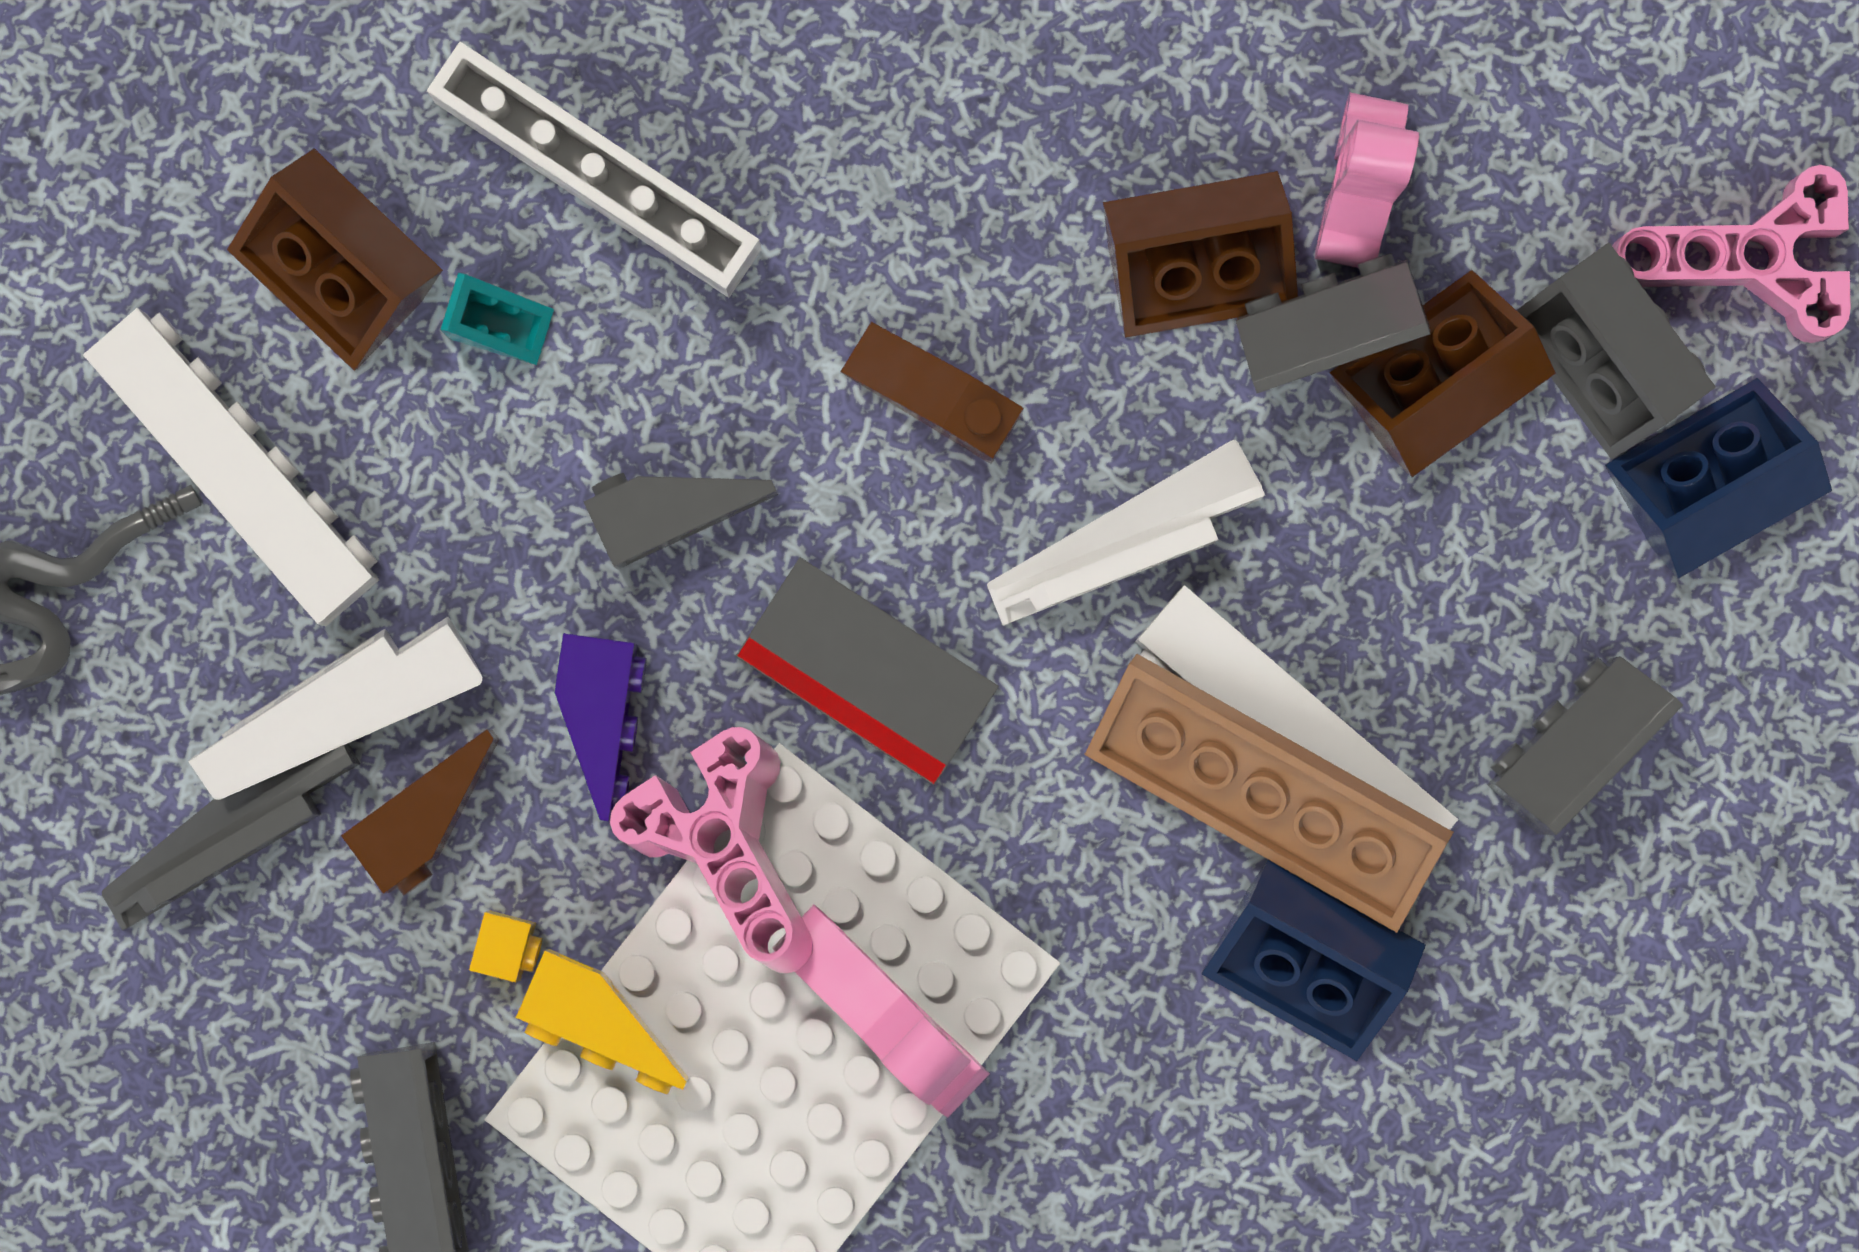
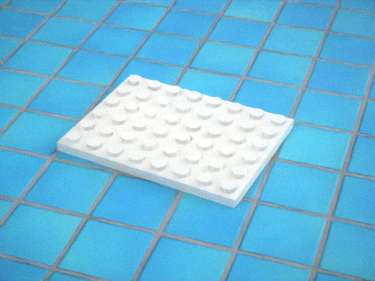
[484,743,1061,1252]

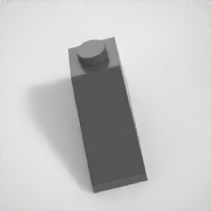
[583,473,778,570]

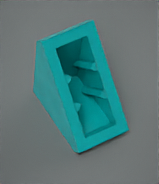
[440,273,554,365]

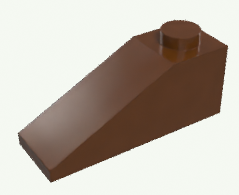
[840,322,1024,464]
[341,729,500,896]

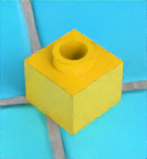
[469,910,543,983]

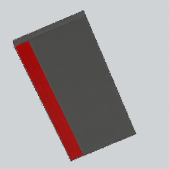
[735,557,999,786]

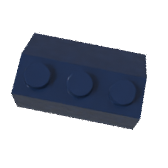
[1605,378,1832,579]
[1201,860,1426,1061]

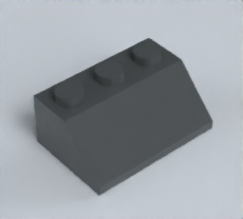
[1517,242,1716,460]
[1236,253,1430,393]
[1487,656,1683,835]

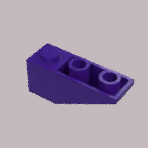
[554,633,647,821]

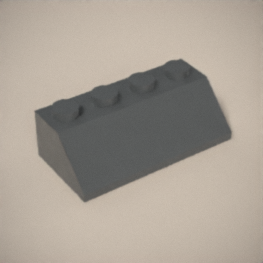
[350,1042,469,1252]

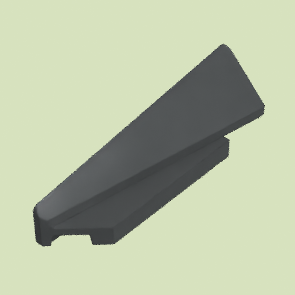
[102,743,360,931]

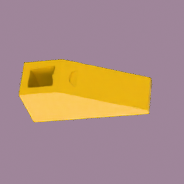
[515,949,689,1094]

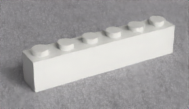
[427,42,762,298]
[83,308,379,627]
[1135,585,1458,830]

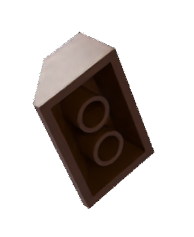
[227,148,443,371]
[1103,171,1298,338]
[1329,270,1556,477]

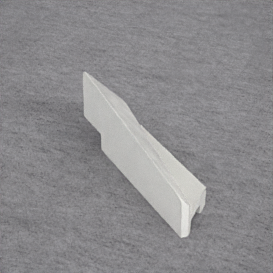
[987,440,1265,626]
[188,617,482,800]

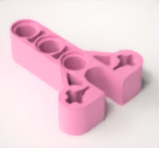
[1315,92,1419,268]
[1612,165,1851,343]
[610,727,813,973]
[772,904,990,1118]

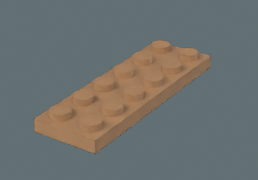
[1085,654,1454,932]

